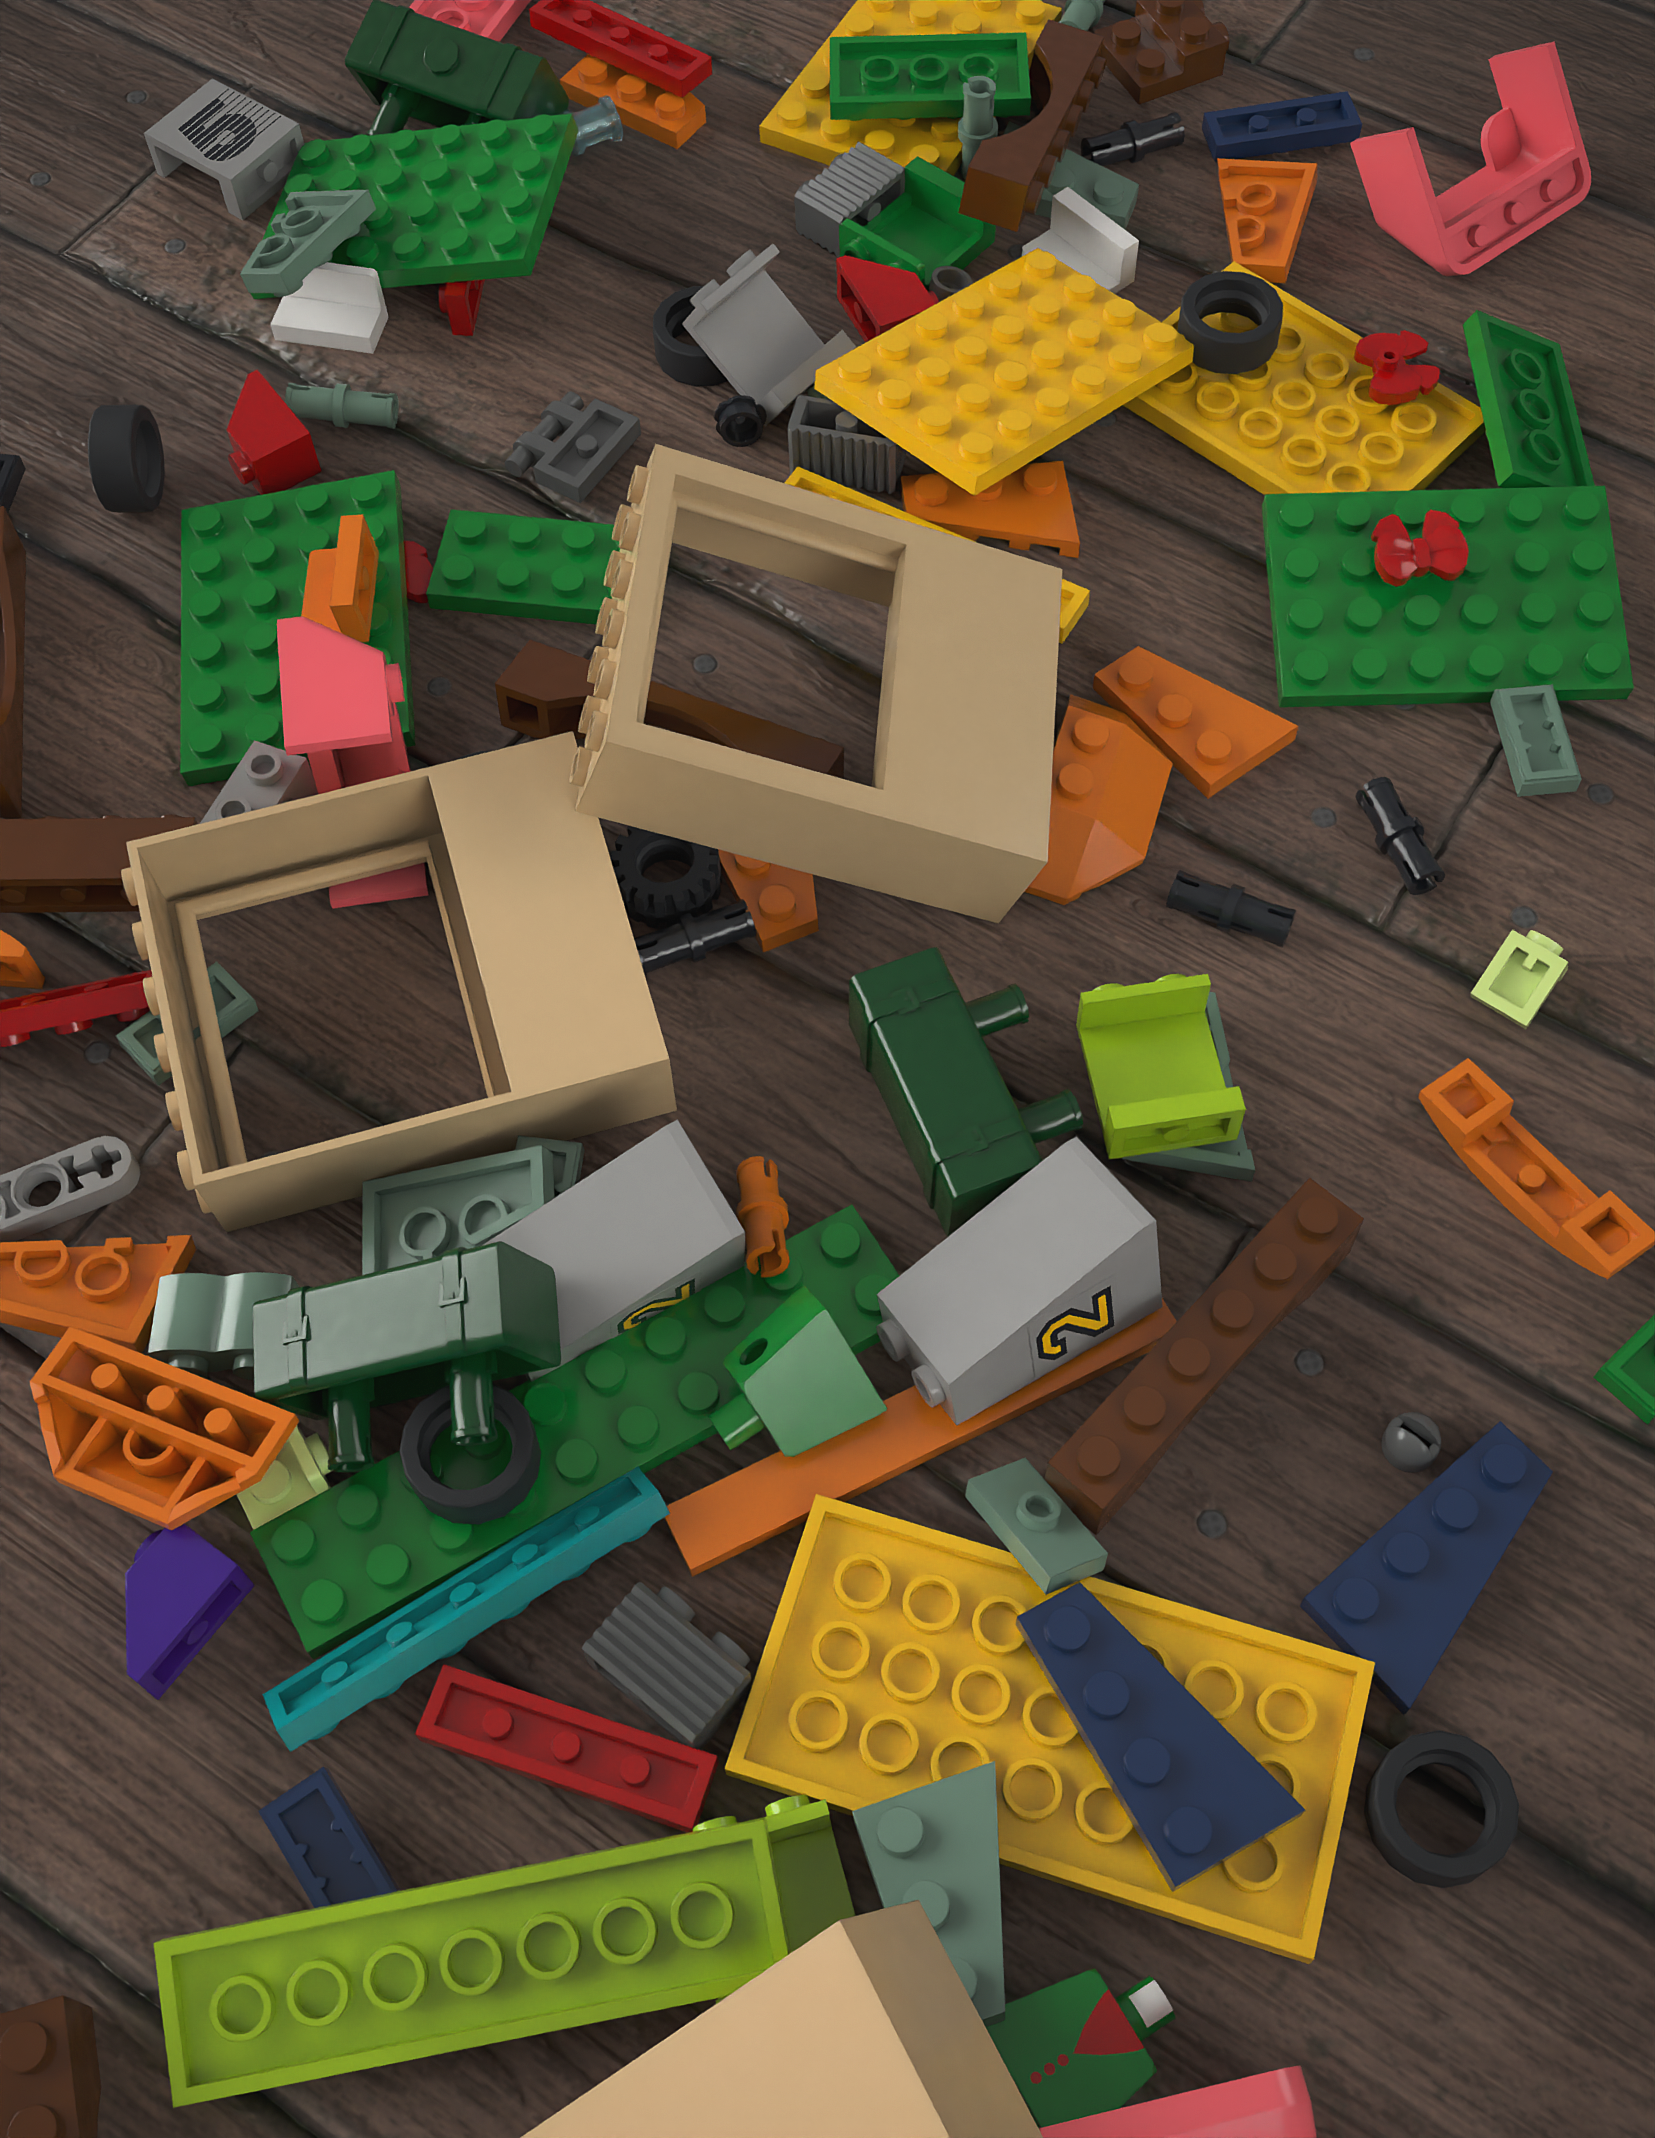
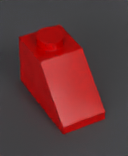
[836,255,939,343]
[226,369,322,495]

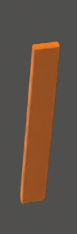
[664,1298,1177,1577]

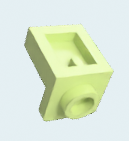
[1470,930,1568,1029]
[236,1425,333,1530]

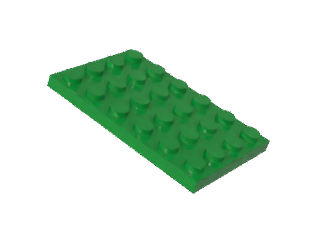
[250,113,579,299]
[180,470,416,786]
[1262,486,1634,708]

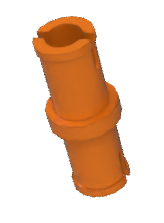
[736,1156,790,1277]

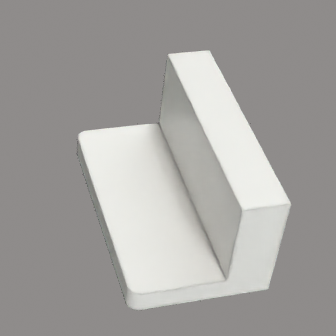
[1022,187,1139,294]
[270,262,388,354]

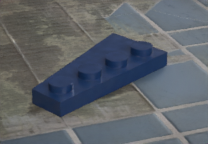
[1300,1421,1553,1715]
[1016,1582,1305,1892]

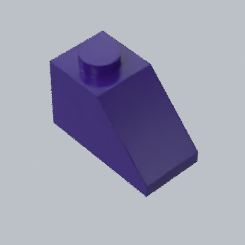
[125,1524,255,1700]

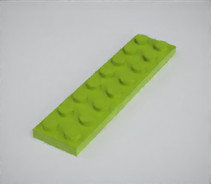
[153,1817,791,2108]

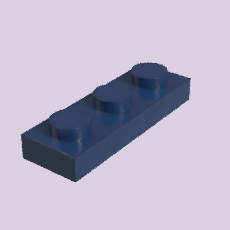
[1202,91,1362,162]

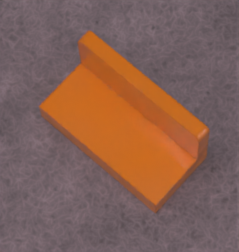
[301,514,379,643]

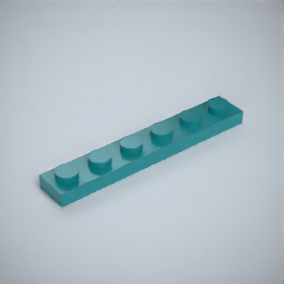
[262,1466,670,1752]

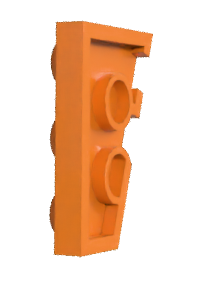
[1093,646,1299,799]

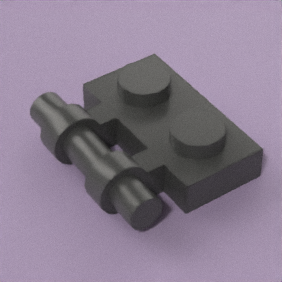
[505,391,641,503]

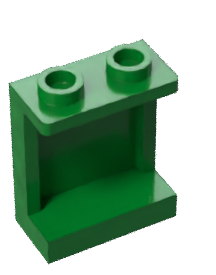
[839,156,996,292]

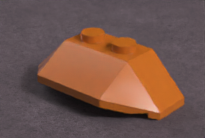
[1024,694,1173,905]
[30,1326,299,1530]

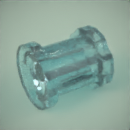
[560,95,623,157]

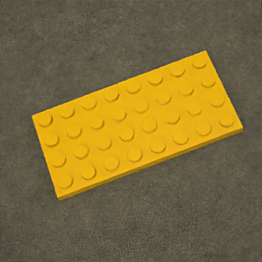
[725,1494,1375,1964]

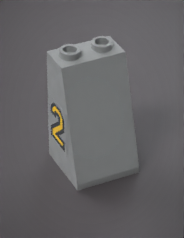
[483,1119,745,1382]
[876,1136,1163,1426]

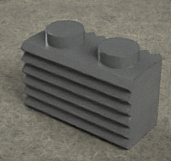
[794,141,905,258]
[788,395,906,494]
[582,1582,753,1750]

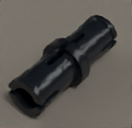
[1081,112,1185,166]
[1355,777,1445,895]
[1166,870,1296,948]
[634,899,756,975]

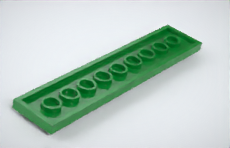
[250,1204,899,1660]

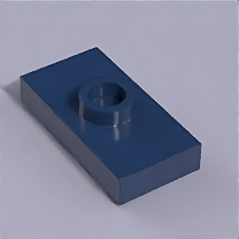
[258,1766,401,1908]

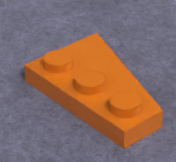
[560,54,706,150]
[1217,158,1317,283]
[901,461,1080,558]
[718,849,819,953]
[0,1235,197,1354]

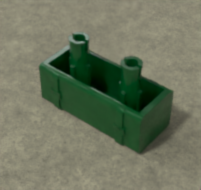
[345,0,569,136]
[849,947,1083,1237]
[253,1241,561,1472]

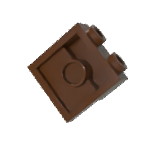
[1093,0,1229,105]

